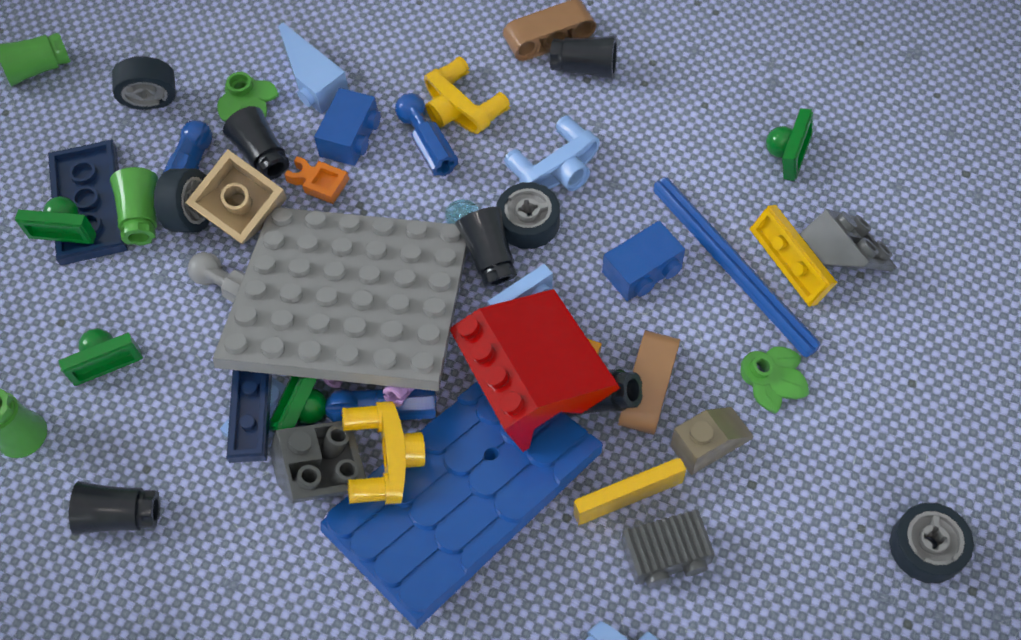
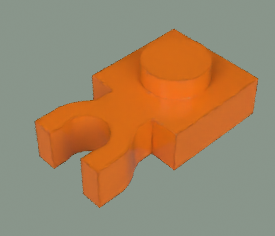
[284,156,349,204]

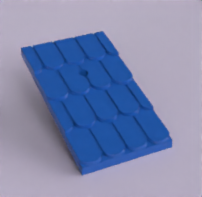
[320,381,603,629]

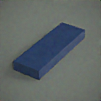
[226,370,272,463]

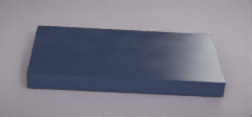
[48,139,128,266]

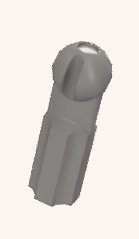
[187,252,245,303]

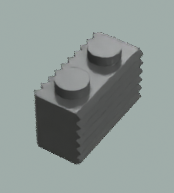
[621,509,715,587]

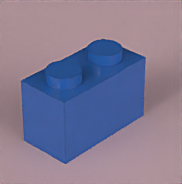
[314,88,381,166]
[602,220,685,302]

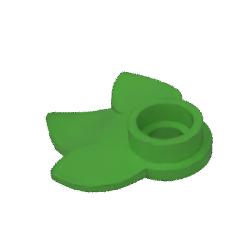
[217,72,279,122]
[740,347,809,414]

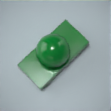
[765,108,813,181]
[15,196,97,244]
[58,328,143,386]
[269,376,327,433]

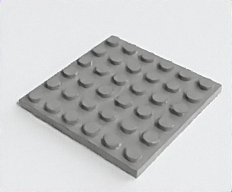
[212,207,468,391]

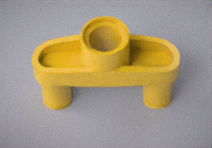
[424,56,510,134]
[342,401,425,505]

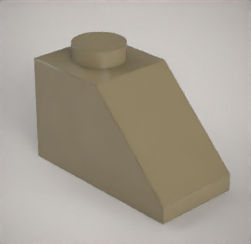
[670,407,754,476]

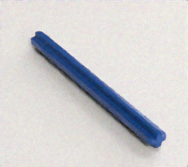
[653,177,821,357]

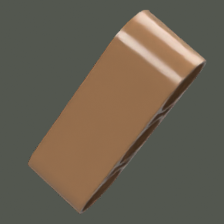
[503,0,597,61]
[618,330,681,435]

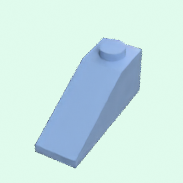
[278,22,349,114]

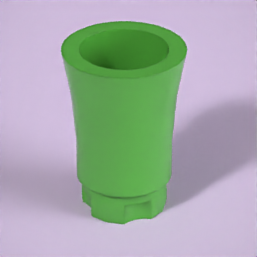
[0,33,71,87]
[110,167,158,246]
[0,389,47,458]

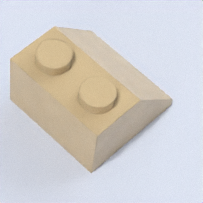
[185,149,287,245]

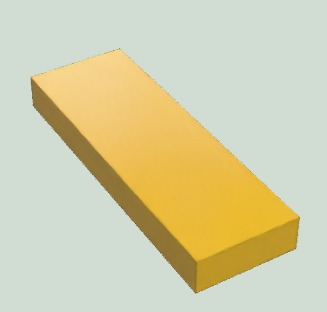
[749,205,838,307]
[573,458,687,526]

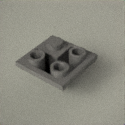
[800,209,897,272]
[269,421,366,503]

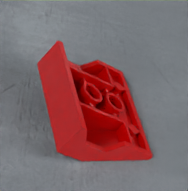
[450,289,620,452]

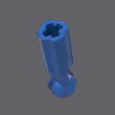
[395,93,459,177]
[163,120,213,173]
[325,389,437,422]

